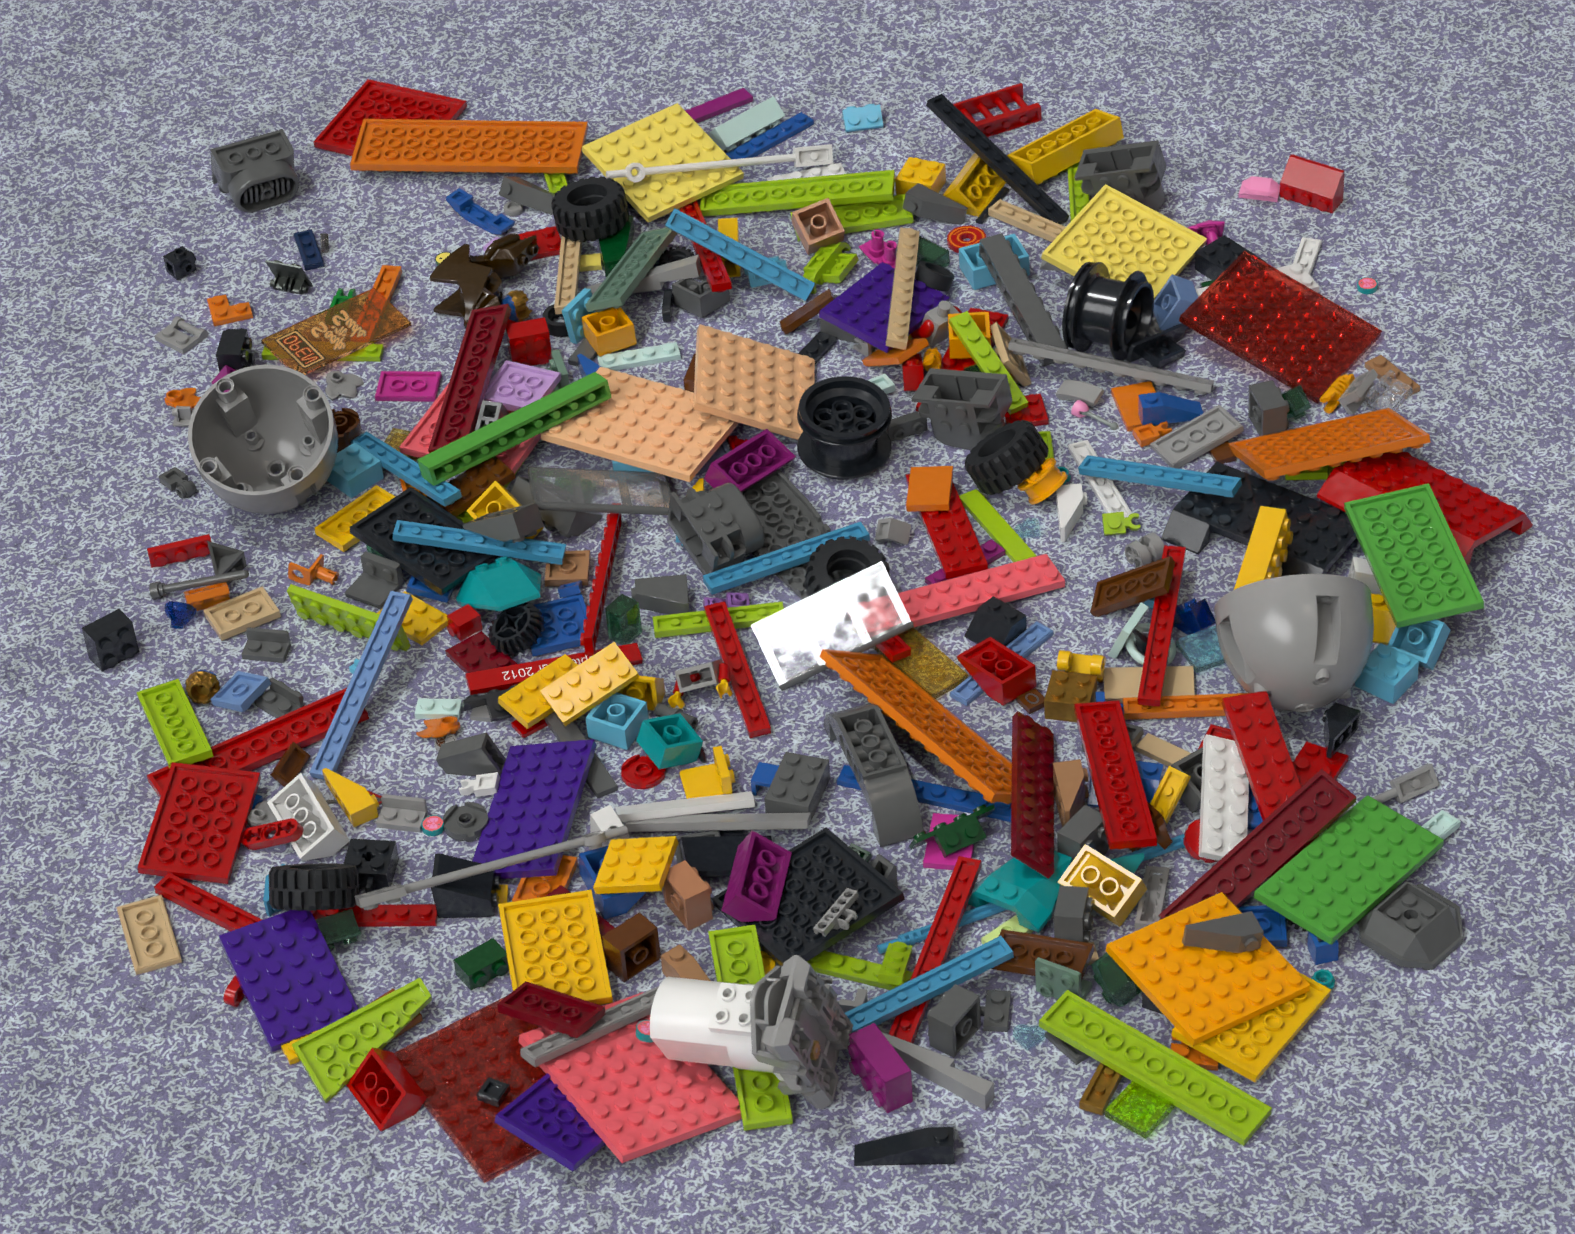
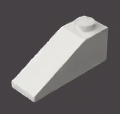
[1056,484,1087,542]

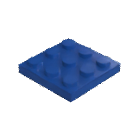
[531,594,587,657]

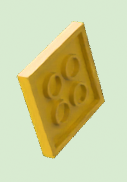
[593,836,678,894]

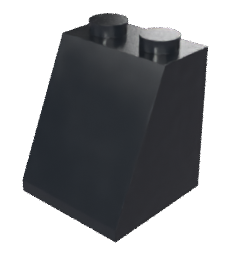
[431,853,501,918]

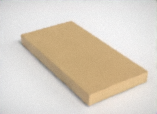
[1104,666,1195,703]
[116,895,182,975]

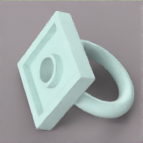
[1108,602,1176,665]

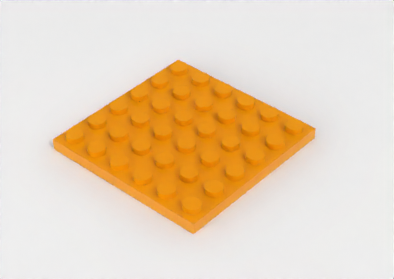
[1105,892,1310,1046]

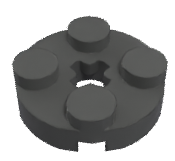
[443,802,488,842]

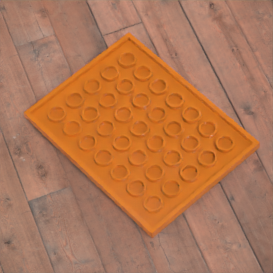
[1228,408,1430,481]

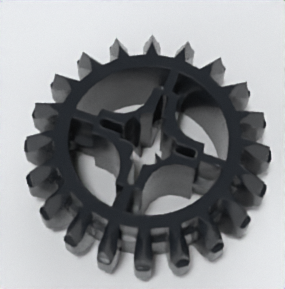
[488,602,546,657]

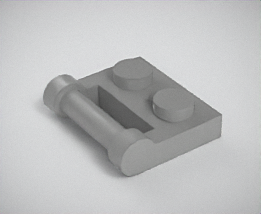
[154,316,208,354]

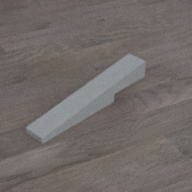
[586,255,702,295]
[1134,866,1170,932]
[882,1032,995,1111]

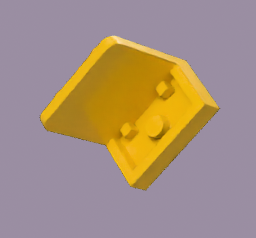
[680,746,735,799]

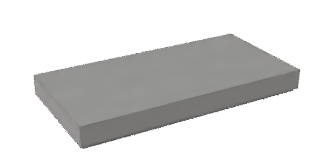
[1150,405,1244,469]

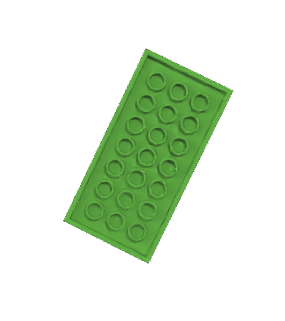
[1344,483,1484,628]
[1254,795,1444,945]

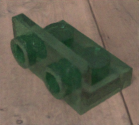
[315,909,361,950]

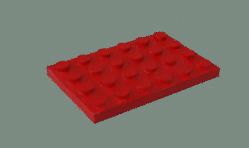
[137,762,261,884]

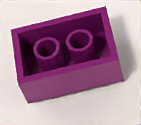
[847,1023,913,1113]

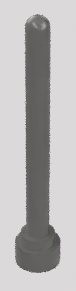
[149,570,249,600]

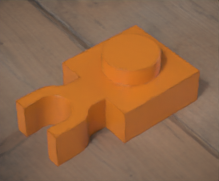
[1132,421,1172,447]

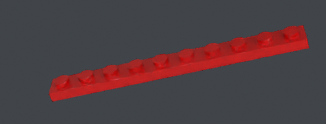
[678,201,732,293]
[580,513,622,655]
[1137,545,1186,707]
[889,856,982,1043]

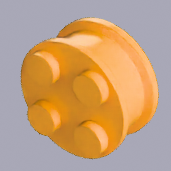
[1017,458,1068,505]

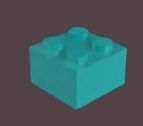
[636,713,703,769]

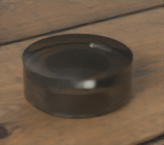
[320,233,329,253]

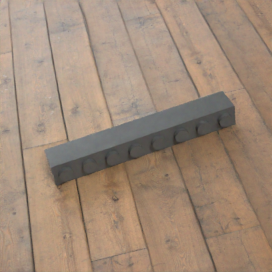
[979,233,1068,367]

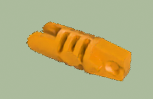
[923,347,942,371]
[1319,374,1355,414]

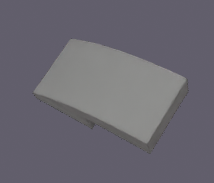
[1056,380,1104,406]

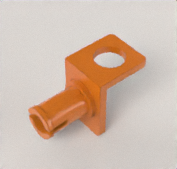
[288,554,339,586]

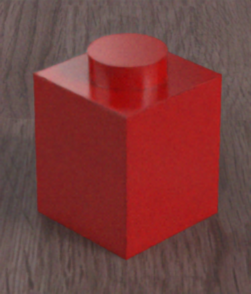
[447,604,483,641]

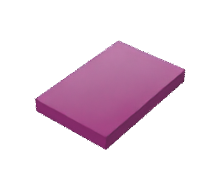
[375,371,442,402]
[923,813,979,870]

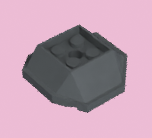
[1357,881,1463,970]

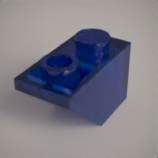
[1174,598,1215,635]

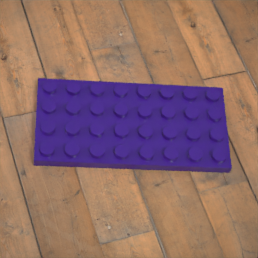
[472,739,597,879]

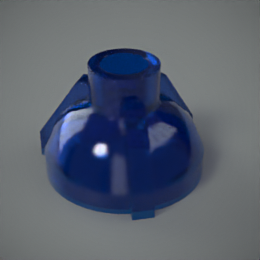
[164,601,197,629]

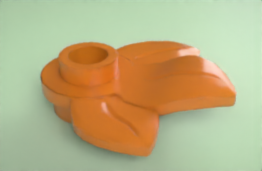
[165,388,201,411]
[416,716,461,738]

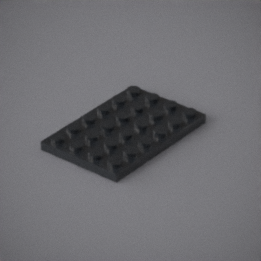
[350,487,499,596]

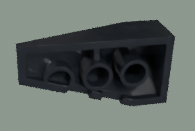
[854,1124,954,1166]

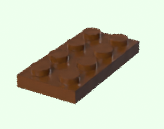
[426,456,516,517]
[1090,556,1175,617]
[992,929,1094,981]

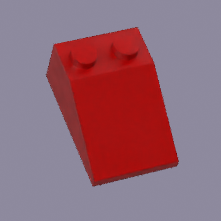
[957,637,1036,706]

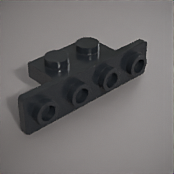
[1126,322,1187,368]
[462,684,518,722]

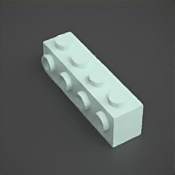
[708,96,785,152]

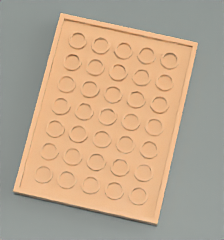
[541,367,739,482]

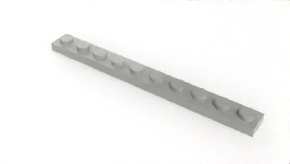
[1008,338,1214,395]

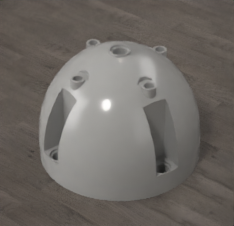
[188,365,338,514]
[1214,574,1374,712]

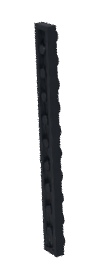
[926,94,1069,224]

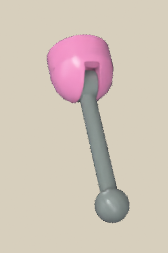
[1071,400,1118,430]

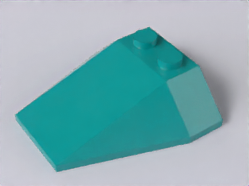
[455,556,542,611]
[968,851,1073,933]

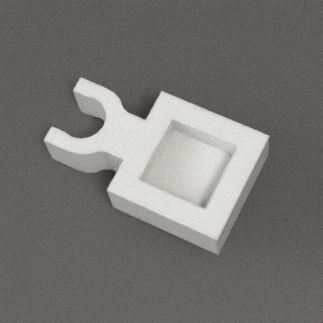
[459,772,500,797]

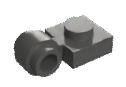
[158,467,197,499]

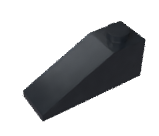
[1322,702,1361,759]

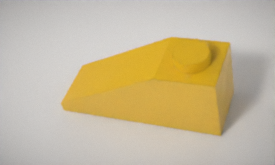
[322,768,379,827]

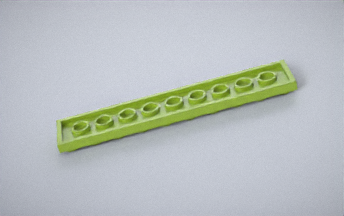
[700,170,895,217]
[708,925,793,1131]
[1039,990,1272,1146]

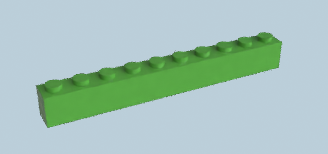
[417,372,612,486]

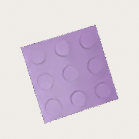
[484,360,561,411]

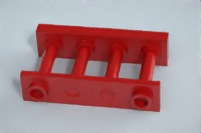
[953,83,1042,137]

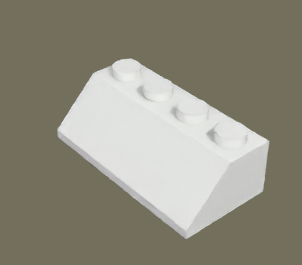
[267,773,350,861]

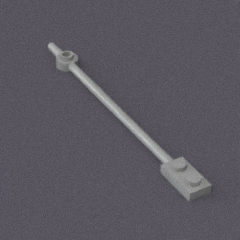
[1197,764,1439,880]
[355,825,628,910]

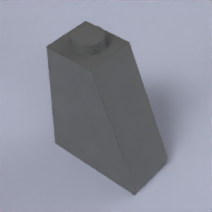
[631,574,690,615]
[436,732,506,776]

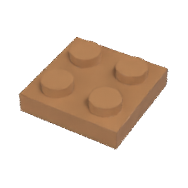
[544,550,591,587]

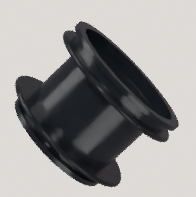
[1062,262,1154,361]
[797,376,892,480]

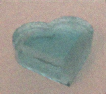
[1015,518,1040,539]
[1013,1024,1045,1051]

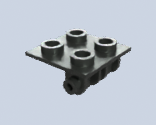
[265,260,313,295]

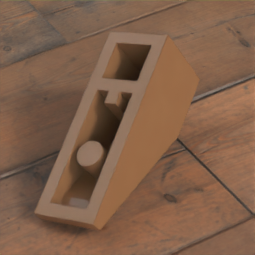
[661,944,710,981]

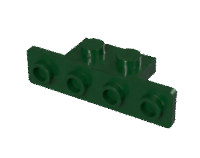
[909,804,995,858]

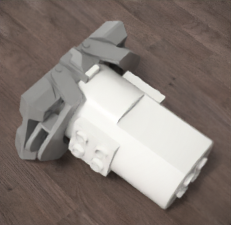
[650,955,853,1109]

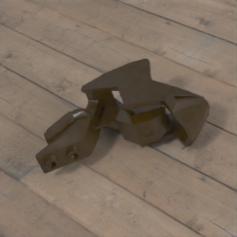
[430,233,539,329]

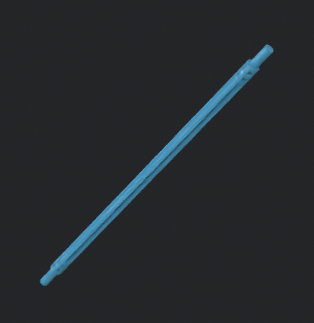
[877,834,1185,954]

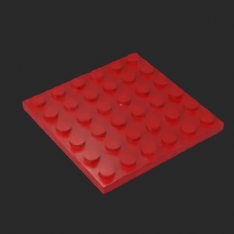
[313,79,467,156]

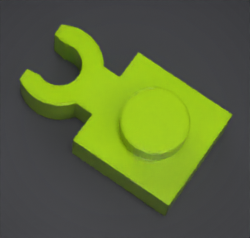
[1102,512,1141,536]

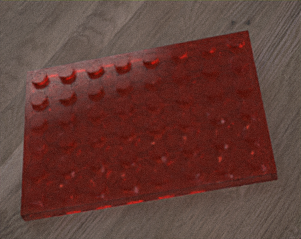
[1179,251,1382,404]
[394,995,546,1183]

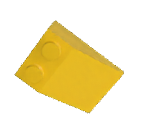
[1058,844,1147,927]

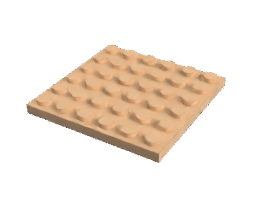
[693,324,815,440]

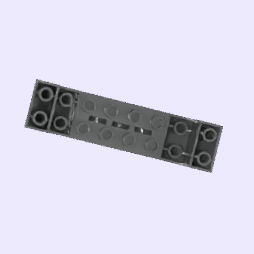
[823,703,924,847]

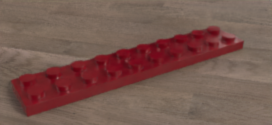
[428,304,512,453]
[1011,711,1054,879]
[1158,769,1356,920]

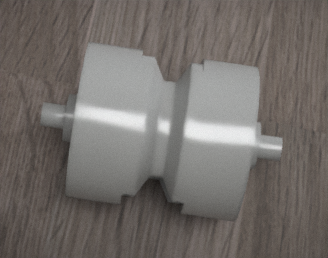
[1125,532,1164,568]

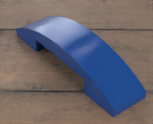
[446,188,515,234]

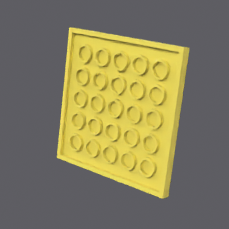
[582,103,744,223]
[1041,184,1207,299]

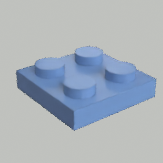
[210,671,271,712]

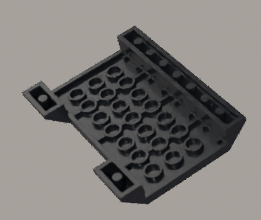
[1161,461,1357,576]

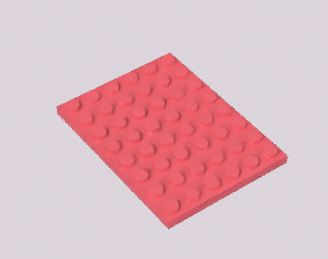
[519,992,742,1163]

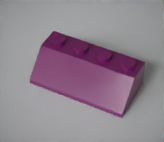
[704,429,796,492]
[721,830,792,922]

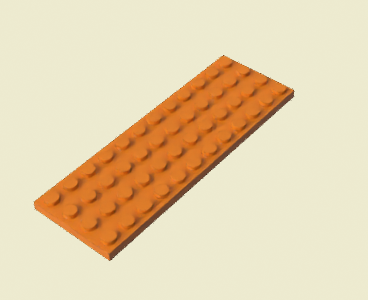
[350,119,588,174]
[819,649,1012,804]

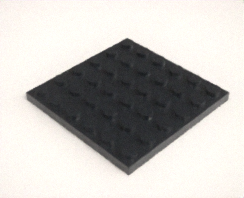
[712,827,905,966]

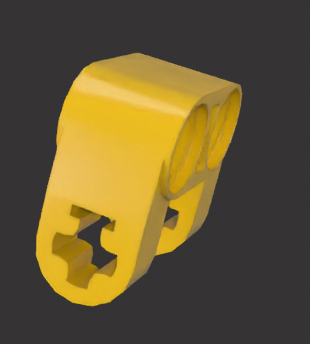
[1057,650,1106,682]

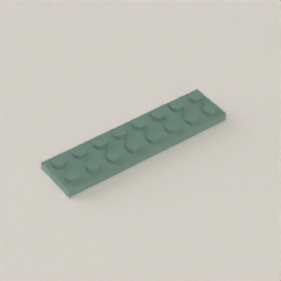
[585,227,678,312]

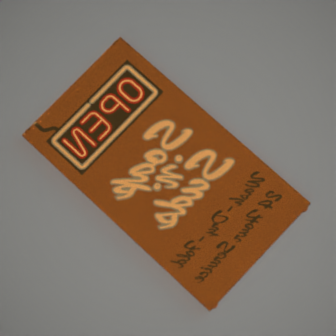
[261,288,412,375]

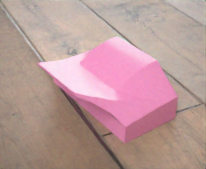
[1239,176,1280,202]

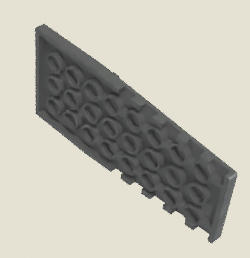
[742,469,866,600]

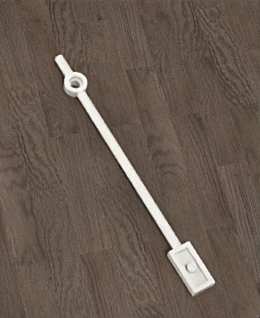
[606,144,833,182]

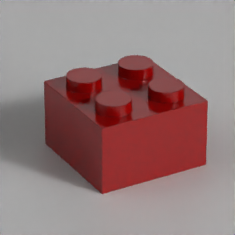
[506,317,552,366]

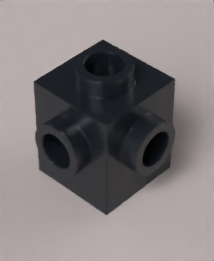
[163,246,196,280]

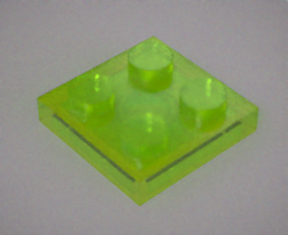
[1105,1081,1175,1139]

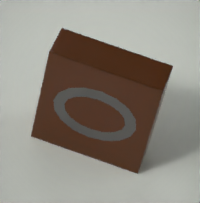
[1017,688,1045,714]

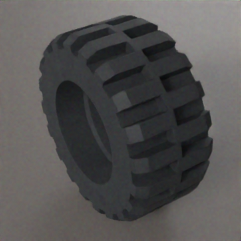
[551,177,629,242]
[965,420,1048,495]
[805,536,890,621]
[269,863,359,911]

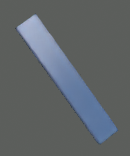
[950,621,1054,706]

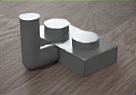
[971,990,1011,1032]

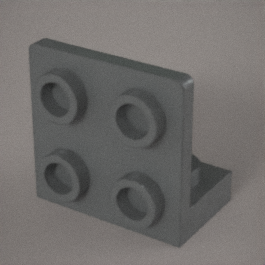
[345,551,404,608]

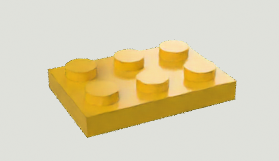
[377,591,448,645]

